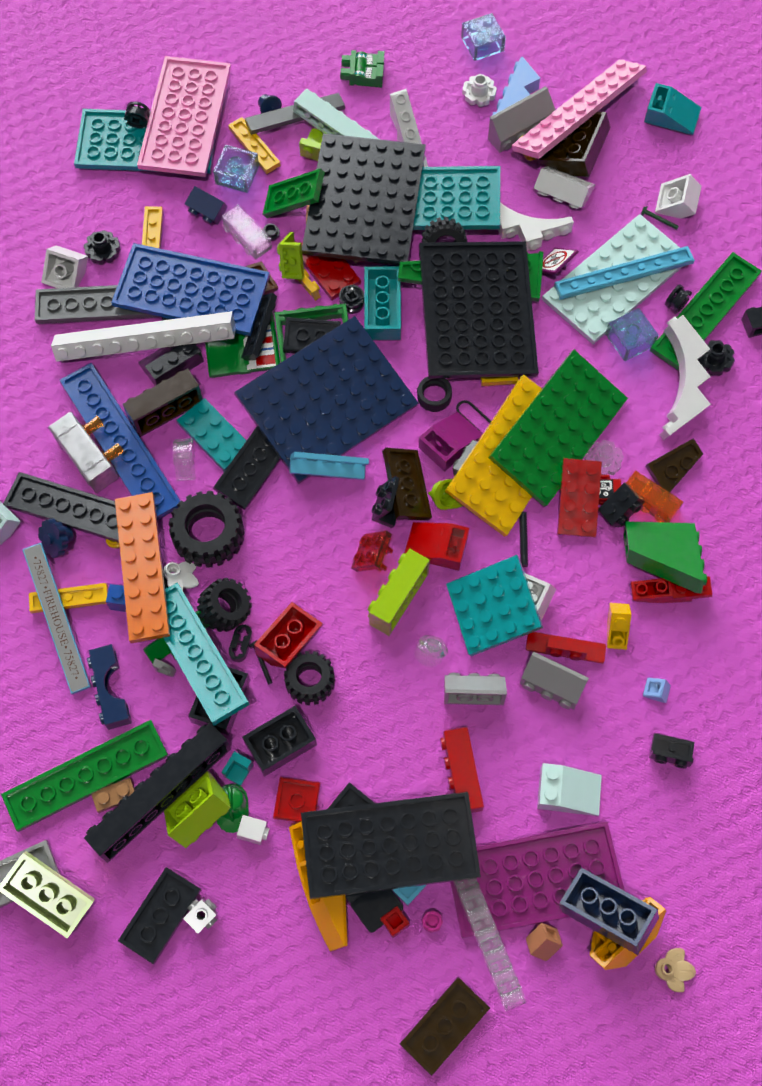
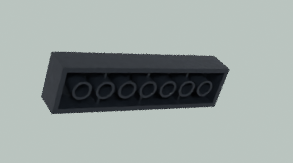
[84,722,231,863]

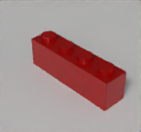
[440,727,484,813]

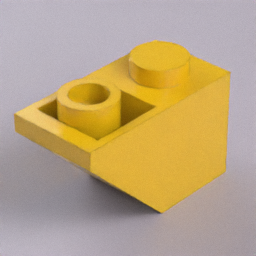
[607,603,632,650]

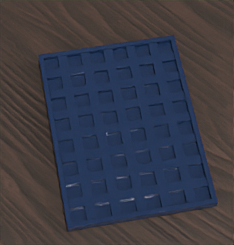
[234,316,419,484]

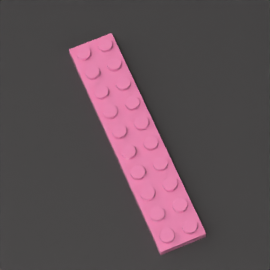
[512,60,647,159]

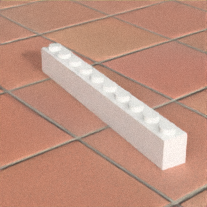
[51,311,236,362]

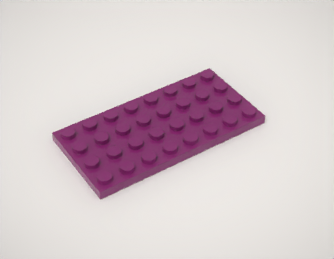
[450,822,625,938]

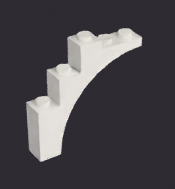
[498,202,574,251]

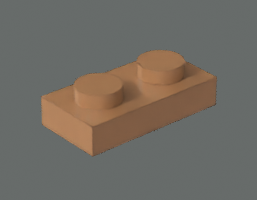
[91,778,135,813]

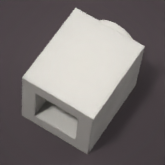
[237,815,270,845]

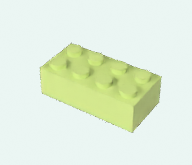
[0,851,95,939]

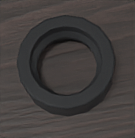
[417,377,452,412]

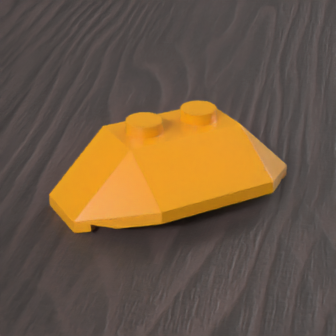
[590,897,666,970]

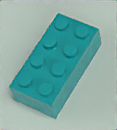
[364,266,401,340]

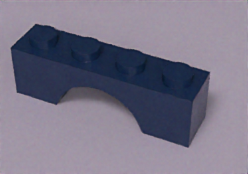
[87,644,132,730]

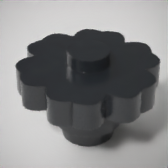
[84,230,121,265]
[698,340,735,376]

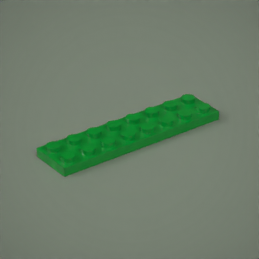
[650,252,762,371]
[1,720,168,832]

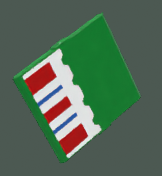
[205,313,280,378]

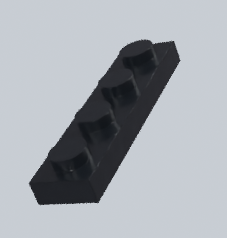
[241,293,277,361]

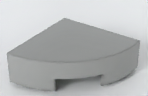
[152,658,176,677]

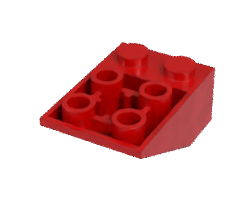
[404,522,470,571]

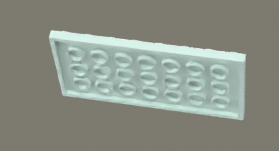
[542,214,684,344]

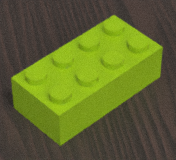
[368,548,430,636]

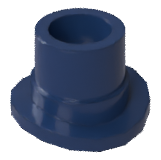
[258,94,282,114]

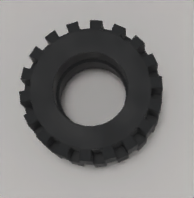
[422,217,468,243]
[197,578,252,632]
[284,651,335,705]

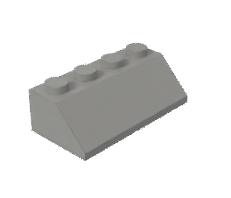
[488,86,555,153]

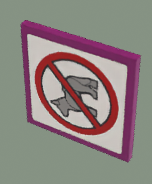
[542,248,579,275]

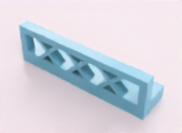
[289,452,369,480]

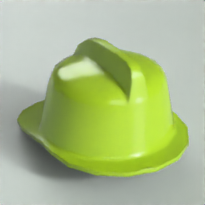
[428,479,463,510]

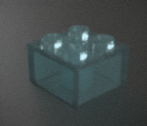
[461,13,506,61]
[213,144,259,193]
[605,308,659,361]

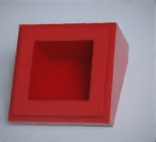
[380,906,410,938]

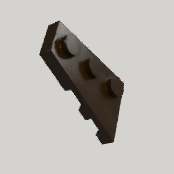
[645,438,703,498]

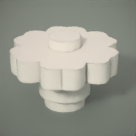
[462,74,497,107]

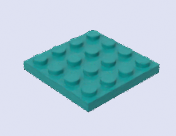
[446,555,543,656]

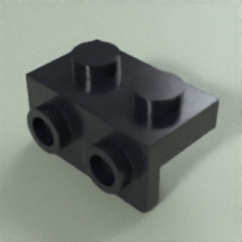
[598,482,645,528]
[649,733,695,769]

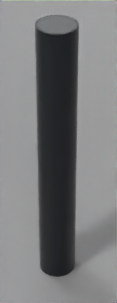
[519,512,528,567]

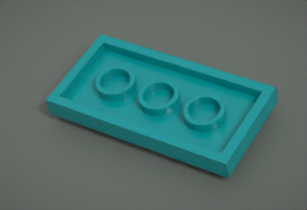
[176,398,247,471]

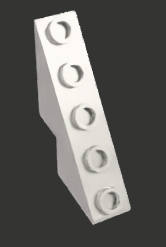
[390,89,428,167]

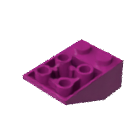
[418,411,482,471]

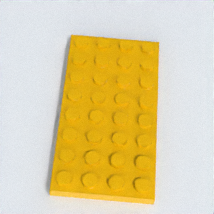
[445,375,542,537]

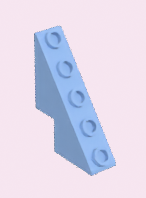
[492,57,540,116]

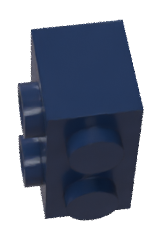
[184,186,228,225]

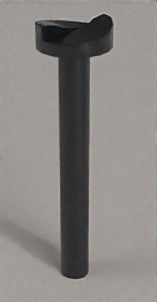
[249,640,272,685]

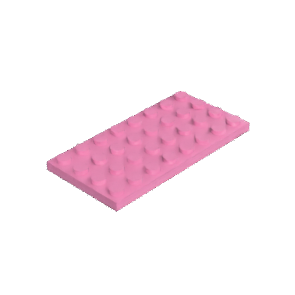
[137,56,231,177]

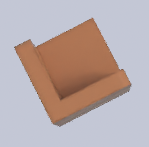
[526,923,563,961]

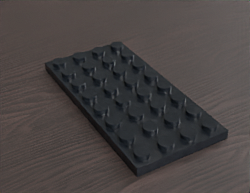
[301,792,481,900]

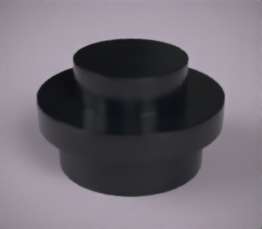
[262,223,280,241]

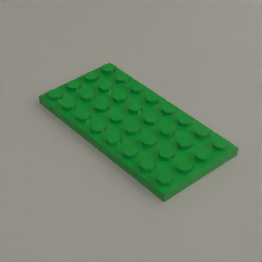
[488,349,628,507]

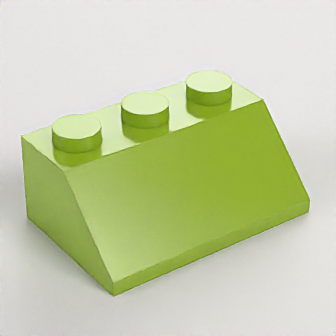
[164,771,231,848]

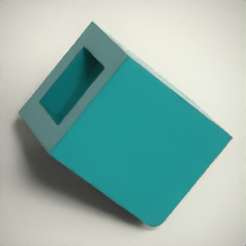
[221,751,253,786]

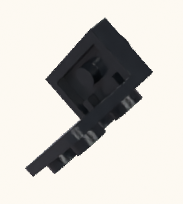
[372,476,399,528]
[345,889,403,933]

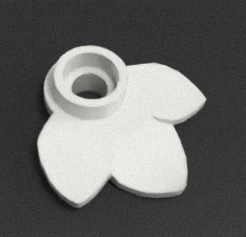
[163,562,199,591]

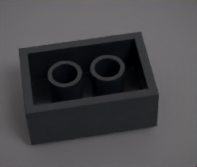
[188,667,250,735]
[242,706,317,777]

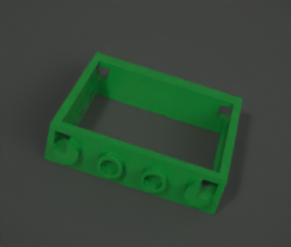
[274,303,348,362]

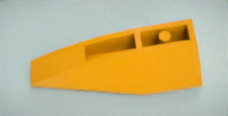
[289,821,348,951]

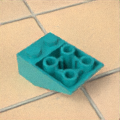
[644,83,702,135]

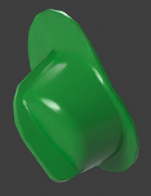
[217,784,249,833]

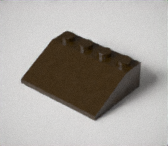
[537,112,611,177]

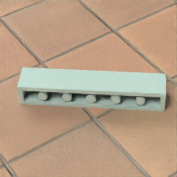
[293,88,381,140]

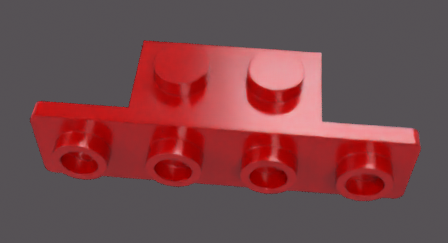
[526,632,606,664]

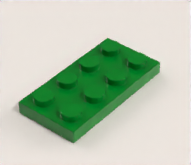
[262,169,325,218]

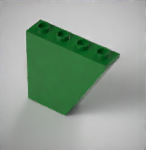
[623,521,707,593]

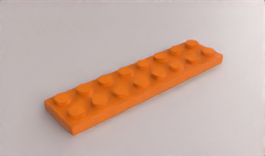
[115,492,170,643]

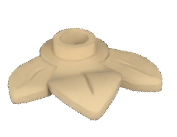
[655,948,696,992]

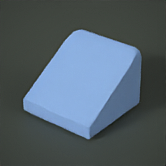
[643,677,671,703]

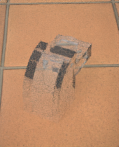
[173,438,196,481]

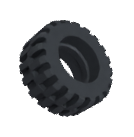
[169,491,244,568]

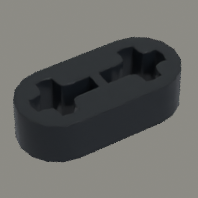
[229,624,253,662]

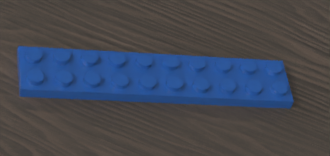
[59,363,180,520]

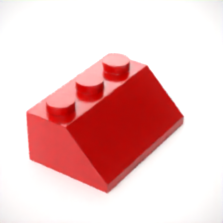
[254,602,323,668]

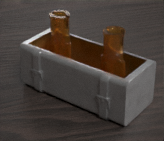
[48,412,124,493]

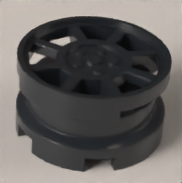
[124,102,150,128]
[665,284,692,313]
[339,285,364,314]

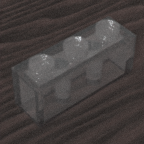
[222,205,272,260]

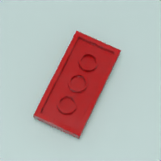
[301,242,361,301]
[557,458,602,538]

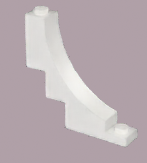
[659,315,711,440]

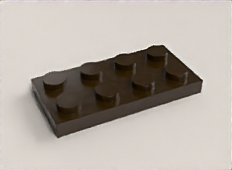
[382,447,432,521]
[400,977,490,1076]

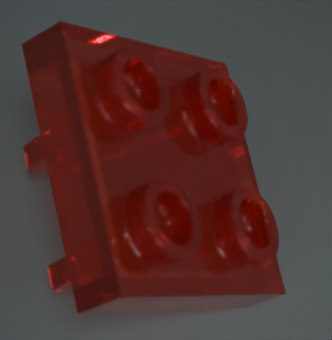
[351,530,393,572]

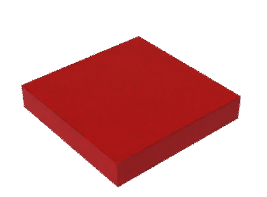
[273,777,320,822]

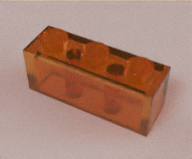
[626,470,683,523]

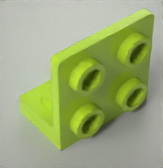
[277,232,304,279]

